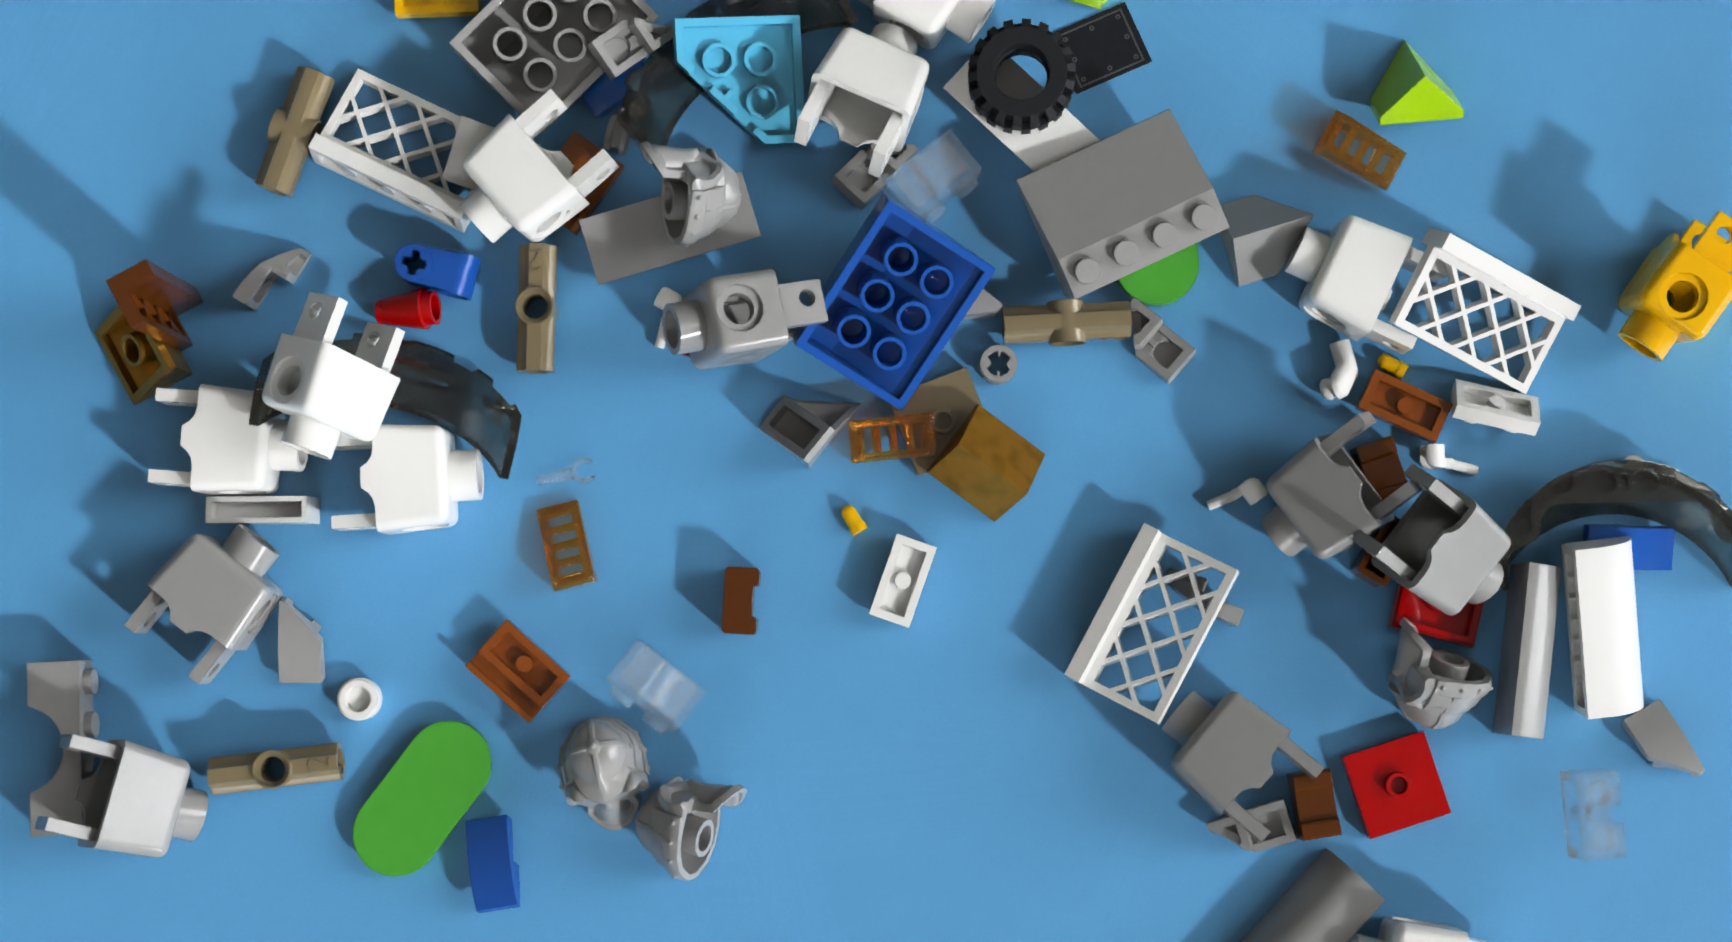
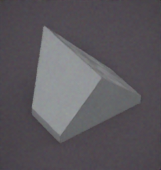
[1220,195,1314,287]
[758,395,862,469]

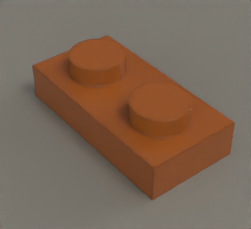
[1355,369,1453,444]

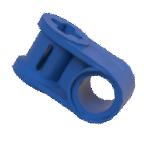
[394,243,481,301]

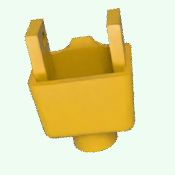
[1617,211,1732,362]

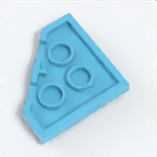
[672,15,805,145]

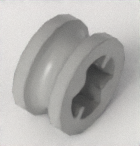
[604,113,635,155]
[979,345,1018,385]

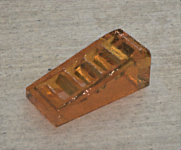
[1312,110,1407,191]
[848,412,937,464]
[536,500,598,592]

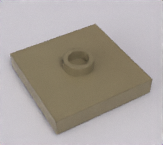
[890,367,982,476]

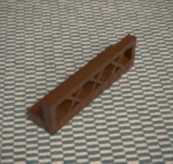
[106,259,203,351]

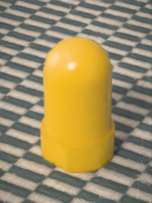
[1377,353,1409,380]
[841,505,868,536]

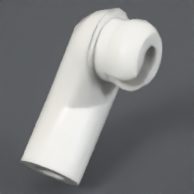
[1319,339,1358,400]

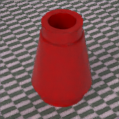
[375,287,441,330]

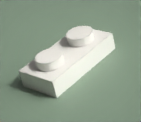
[1450,379,1541,436]
[869,534,937,628]

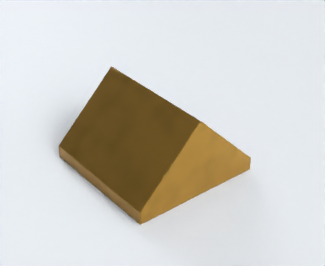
[94,305,193,405]
[927,404,1045,522]

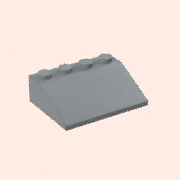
[448,0,659,135]
[1015,109,1230,299]

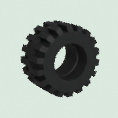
[968,18,1076,135]

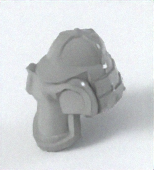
[639,141,742,248]
[1387,617,1493,729]
[557,717,651,831]
[635,776,747,881]

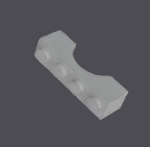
[26,660,100,837]

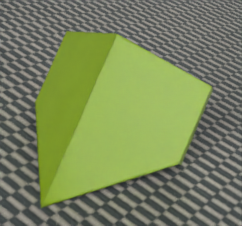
[1370,40,1464,125]

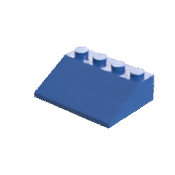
[792,193,996,411]

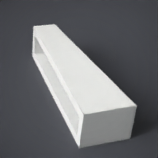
[205,496,320,524]

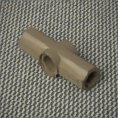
[255,66,335,198]
[515,243,559,374]
[1002,299,1132,346]
[207,742,345,795]

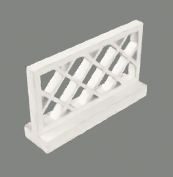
[308,68,479,233]
[1388,227,1581,394]
[1064,523,1240,725]

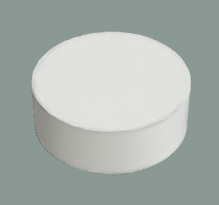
[337,678,383,721]

